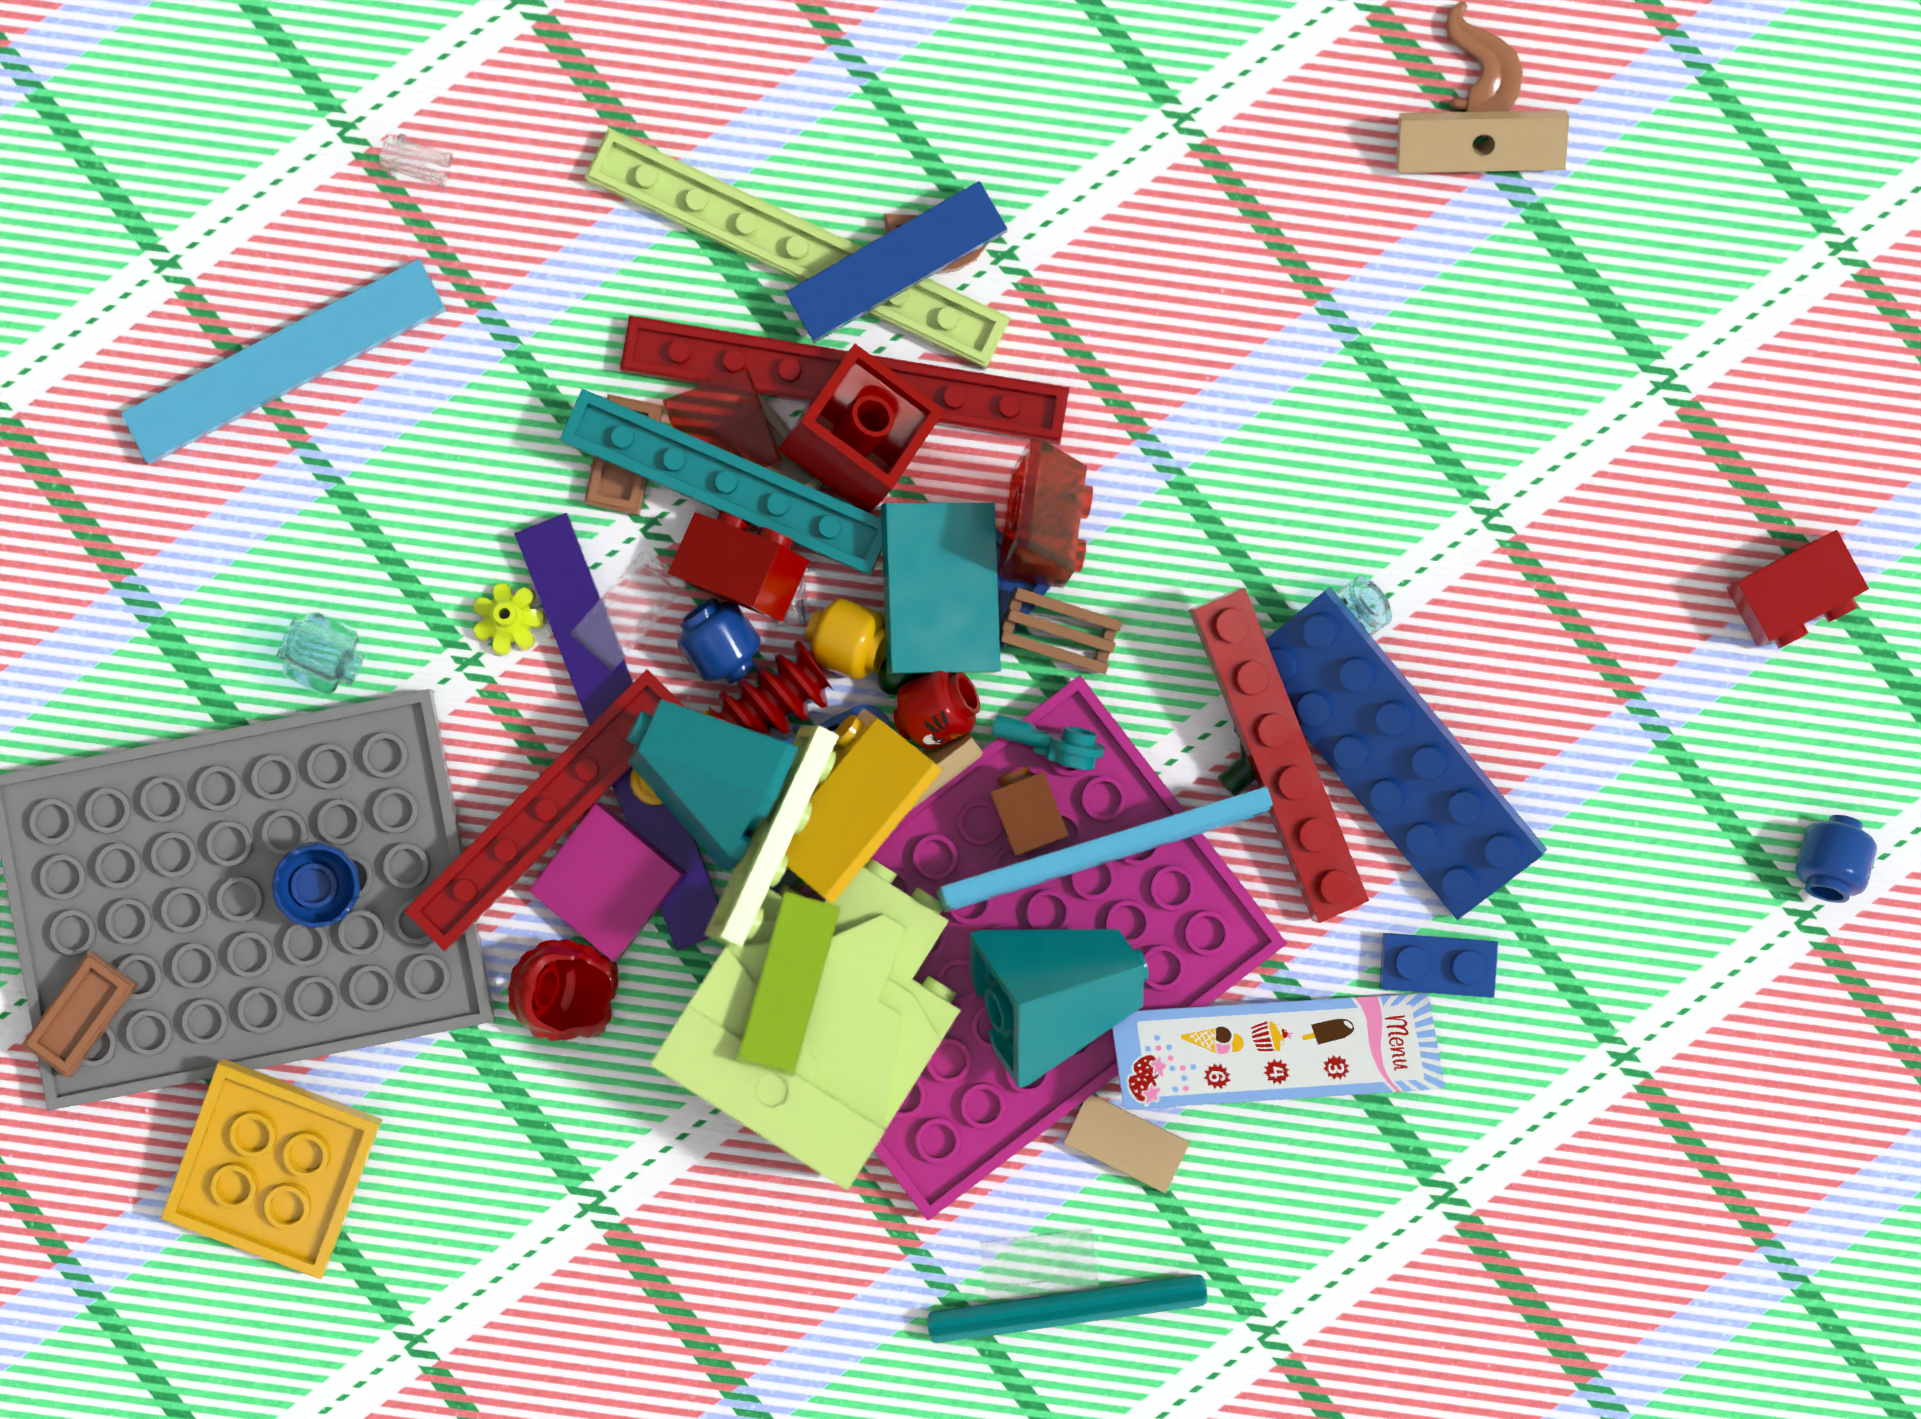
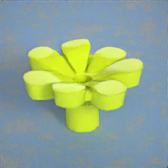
[473,583,546,656]

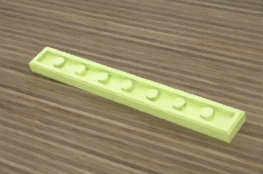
[585,128,1010,370]

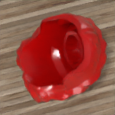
[508,939,619,1041]

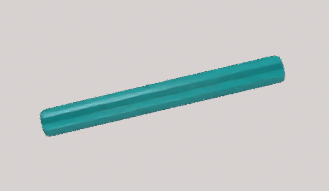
[927,1274,1208,1343]

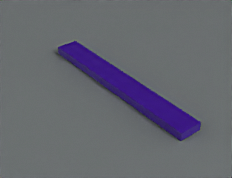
[514,513,719,951]

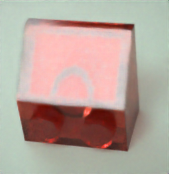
[997,437,1093,588]

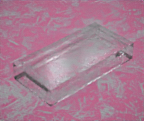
[570,548,687,671]
[980,1228,1099,1300]

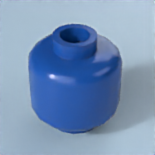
[677,598,761,684]
[1795,815,1877,903]

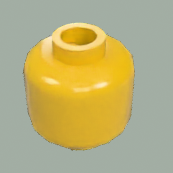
[805,599,886,680]

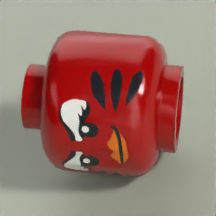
[893,671,980,750]

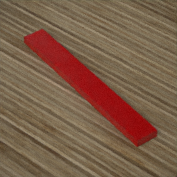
[620,315,1070,445]

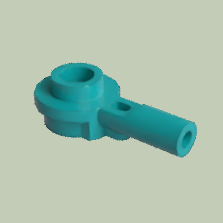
[992,714,1105,770]

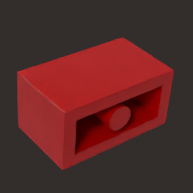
[667,511,809,622]
[1726,530,1869,649]

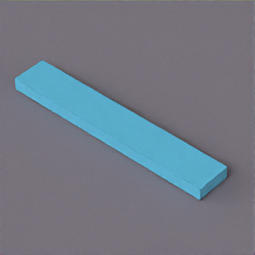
[121,259,447,464]
[936,787,1273,913]

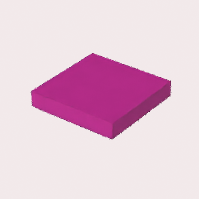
[528,802,687,962]

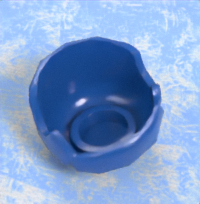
[271,841,360,929]

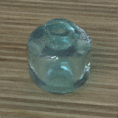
[276,612,365,695]

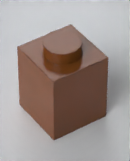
[990,766,1069,857]

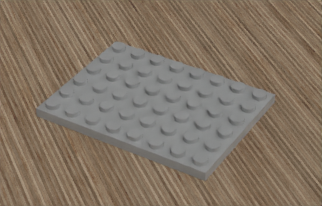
[0,689,496,1111]

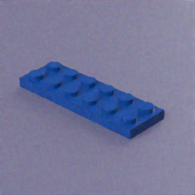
[1266,587,1548,920]

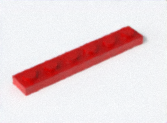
[1188,588,1369,923]
[404,669,686,951]

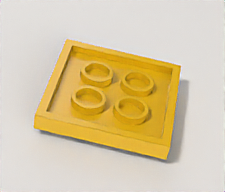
[161,1058,383,1280]

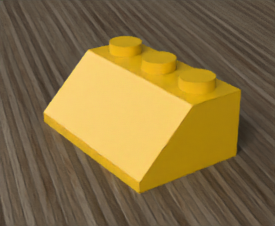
[784,708,943,904]

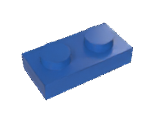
[1379,933,1498,998]

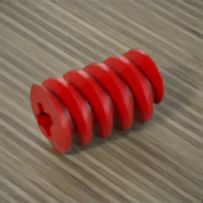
[708,640,834,737]

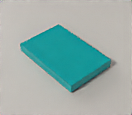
[881,503,1001,674]

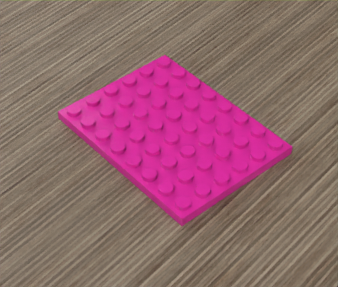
[722,675,1287,1221]

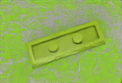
[737,892,841,1077]

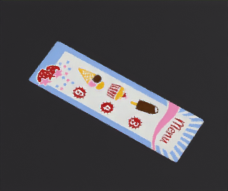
[1112,993,1445,1110]

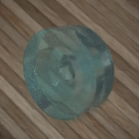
[1337,576,1392,635]

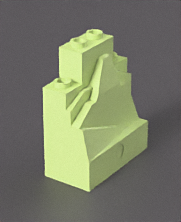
[650,858,961,1191]

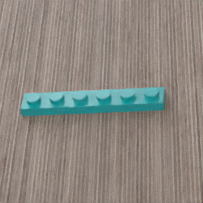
[559,388,882,577]

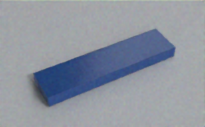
[785,181,1008,343]

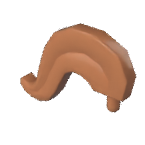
[1445,1,1523,112]

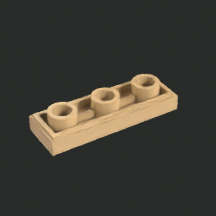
[1396,110,1569,173]

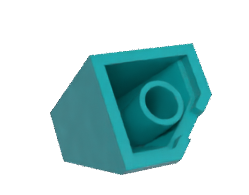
[626,699,799,871]
[970,929,1149,1088]

